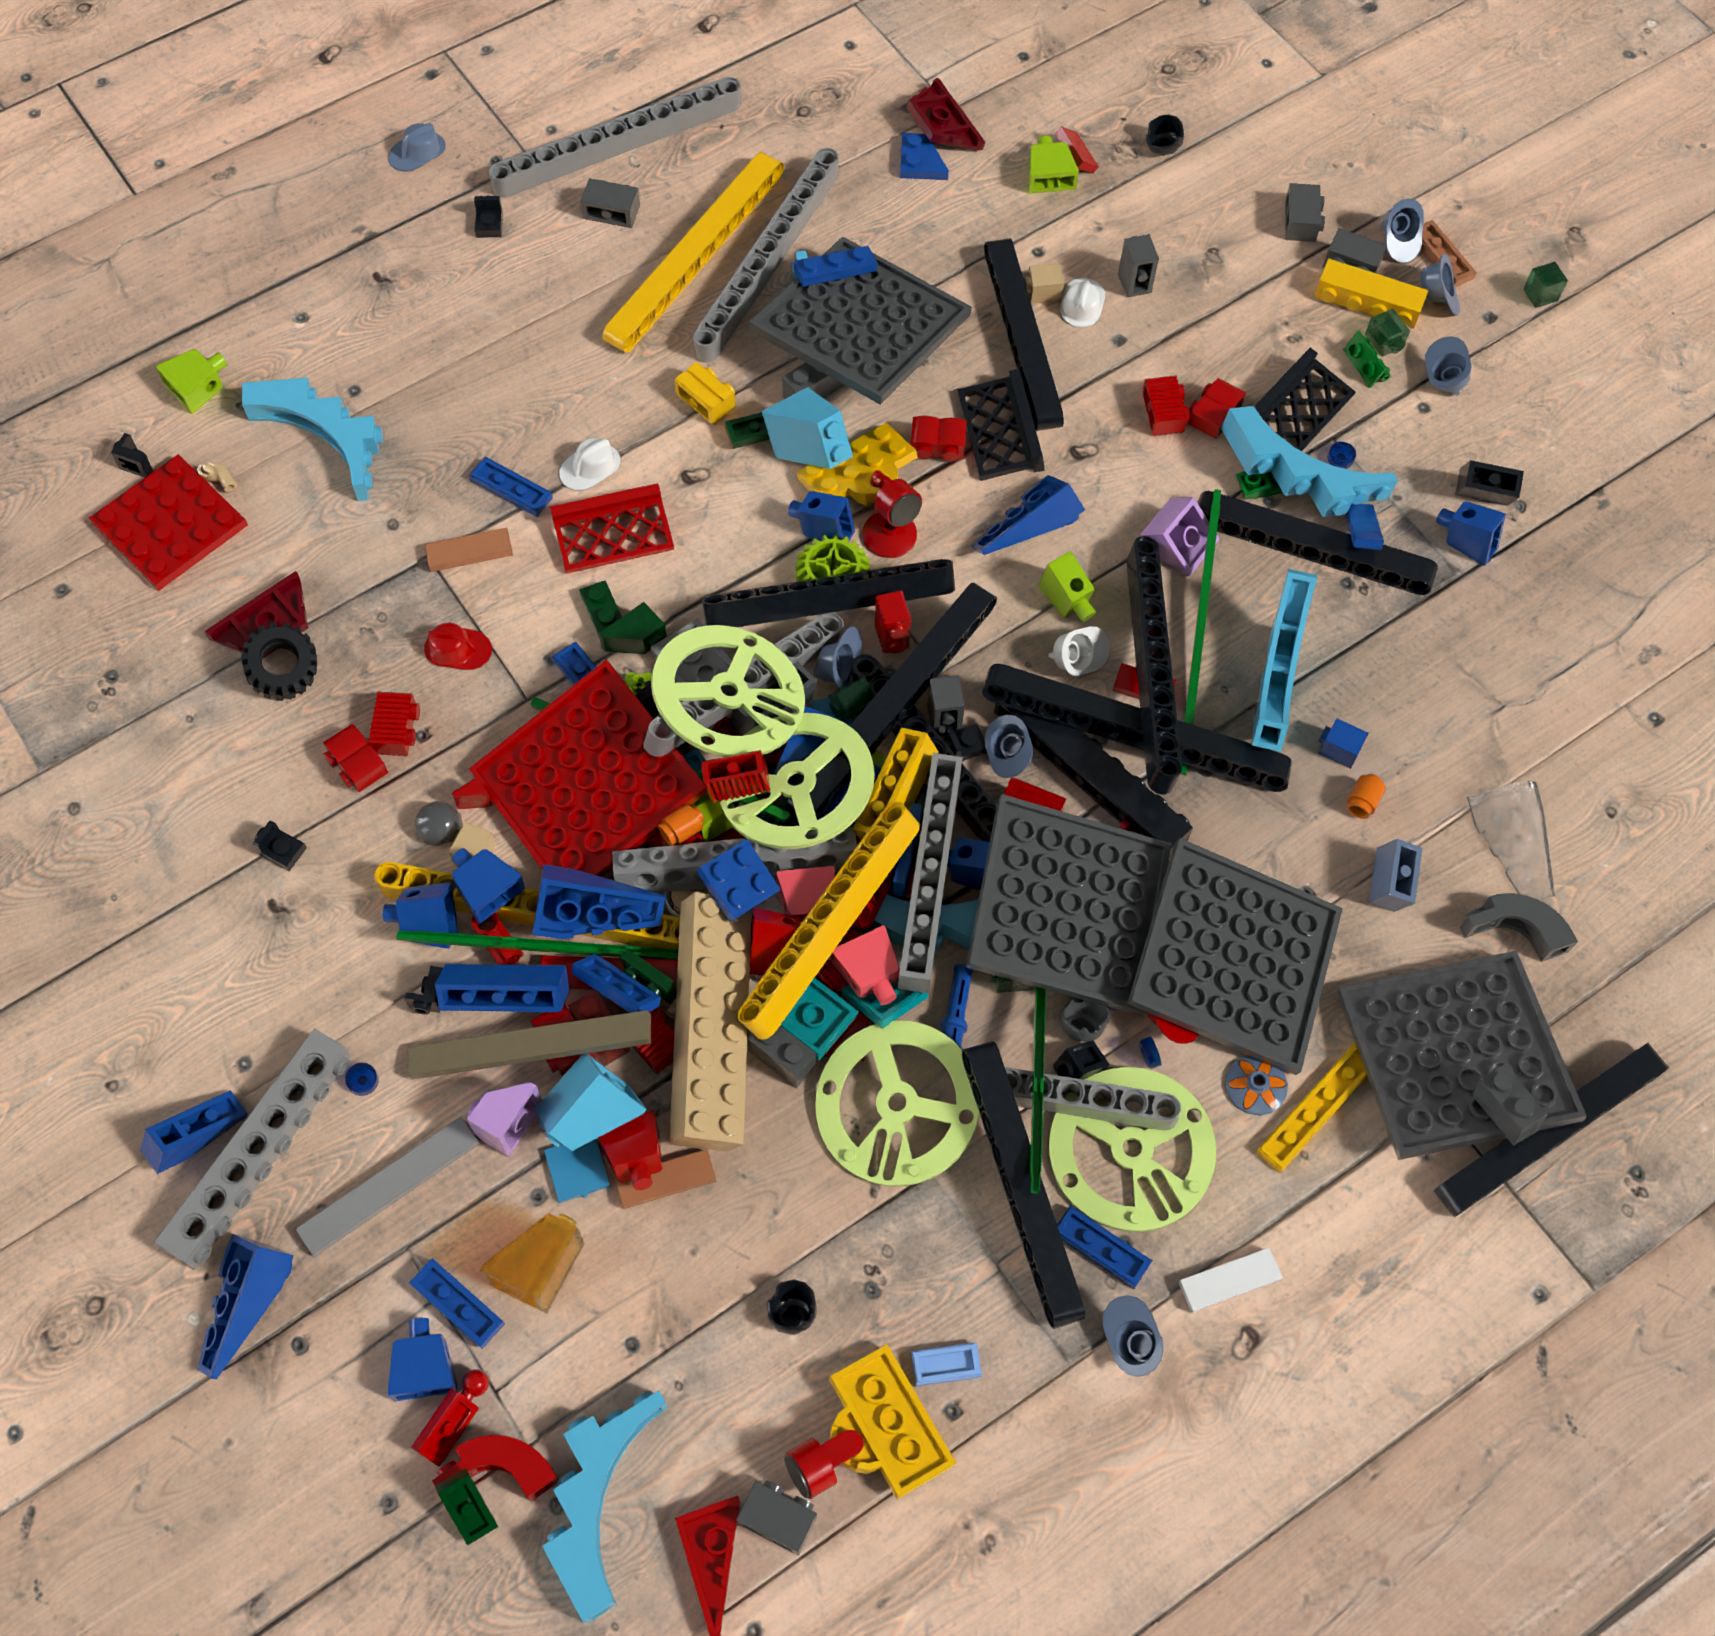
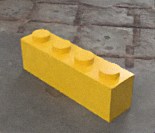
[1314,258,1428,329]
[853,727,938,840]

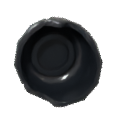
[1146,114,1184,156]
[767,1279,817,1335]

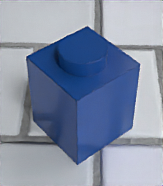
[1319,718,1369,769]

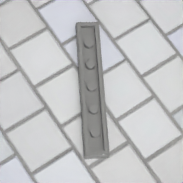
[296,1117,480,1257]

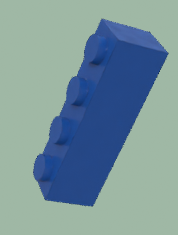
[435,964,570,1012]

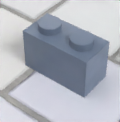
[1369,839,1423,912]

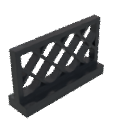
[1254,347,1356,451]
[958,368,1045,481]

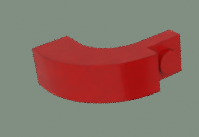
[432,1435,559,1502]

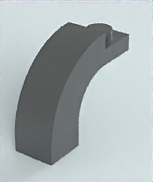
[1460,893,1578,962]

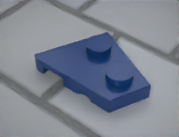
[900,133,949,180]

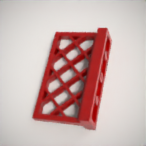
[550,483,674,574]

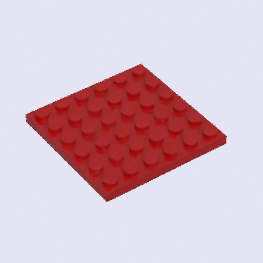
[469,659,707,877]

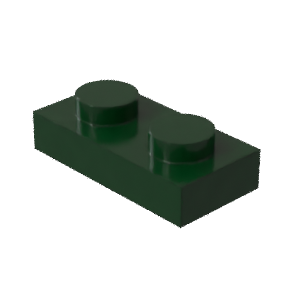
[725,412,770,449]
[579,580,622,639]
[620,949,676,1005]
[435,1468,498,1546]

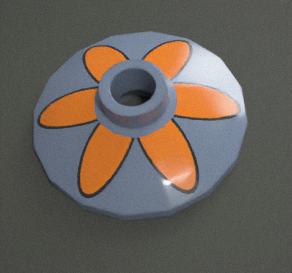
[1225,1056,1288,1116]

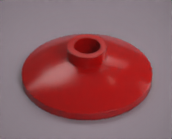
[862,512,917,558]

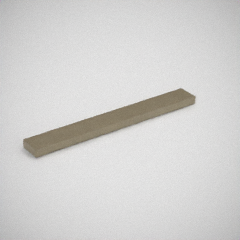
[407,1010,651,1080]

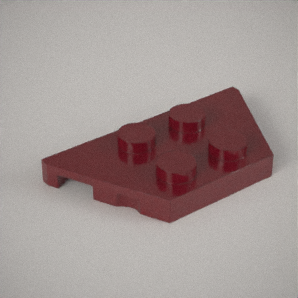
[906,78,986,151]
[204,571,309,658]

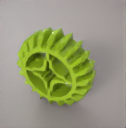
[795,534,871,582]

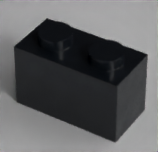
[1455,460,1524,505]

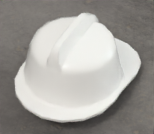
[1060,278,1105,328]
[560,438,621,491]
[1048,626,1110,676]

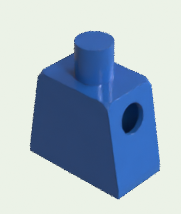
[788,491,855,541]
[1436,501,1506,566]
[947,838,990,890]
[451,848,525,924]
[382,883,459,949]
[388,1318,458,1402]

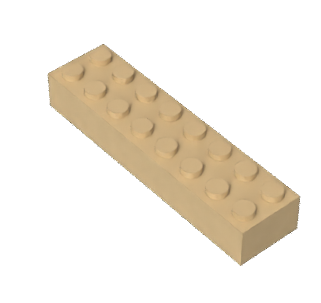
[669,892,752,1152]

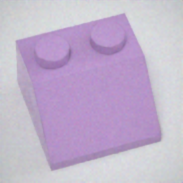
[1140,497,1220,576]
[467,1082,542,1157]

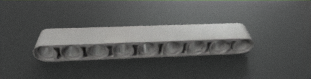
[643,613,844,756]

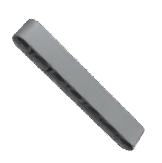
[1005,1067,1181,1130]

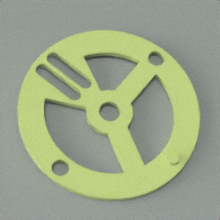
[651,625,805,757]
[720,713,875,849]
[815,1021,980,1186]
[1049,1067,1216,1232]

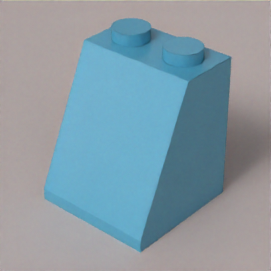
[762,387,853,469]
[535,1053,646,1151]

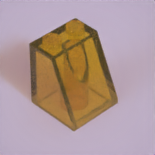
[480,1213,585,1314]

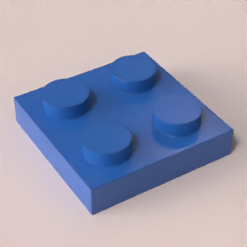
[696,839,781,922]

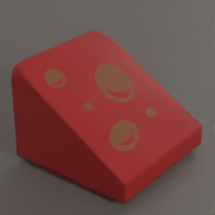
[452,778,492,809]

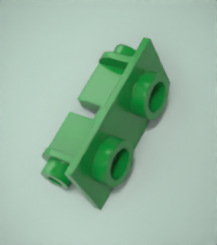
[1343,330,1391,388]

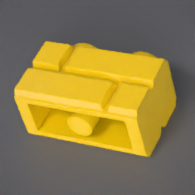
[674,362,736,425]

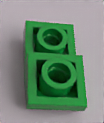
[1235,471,1283,499]

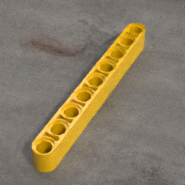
[738,802,920,1040]

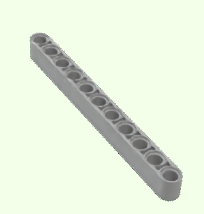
[488,77,742,198]
[693,148,838,363]

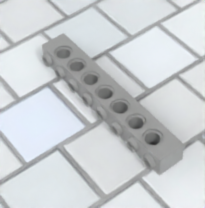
[898,753,963,994]
[613,827,857,894]
[154,1028,351,1270]

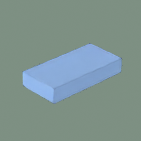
[911,1342,982,1387]

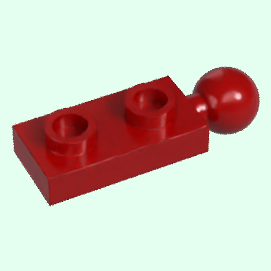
[411,1369,489,1467]

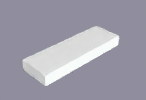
[1178,1248,1283,1313]

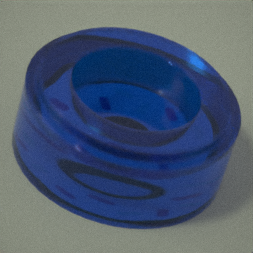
[1327,442,1356,469]
[1139,1036,1162,1069]
[345,1063,379,1096]

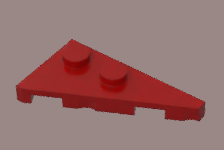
[675,1495,740,1636]

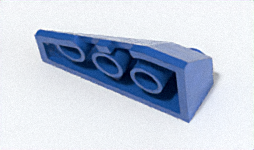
[972,475,1085,555]
[532,864,666,939]
[198,1233,294,1379]

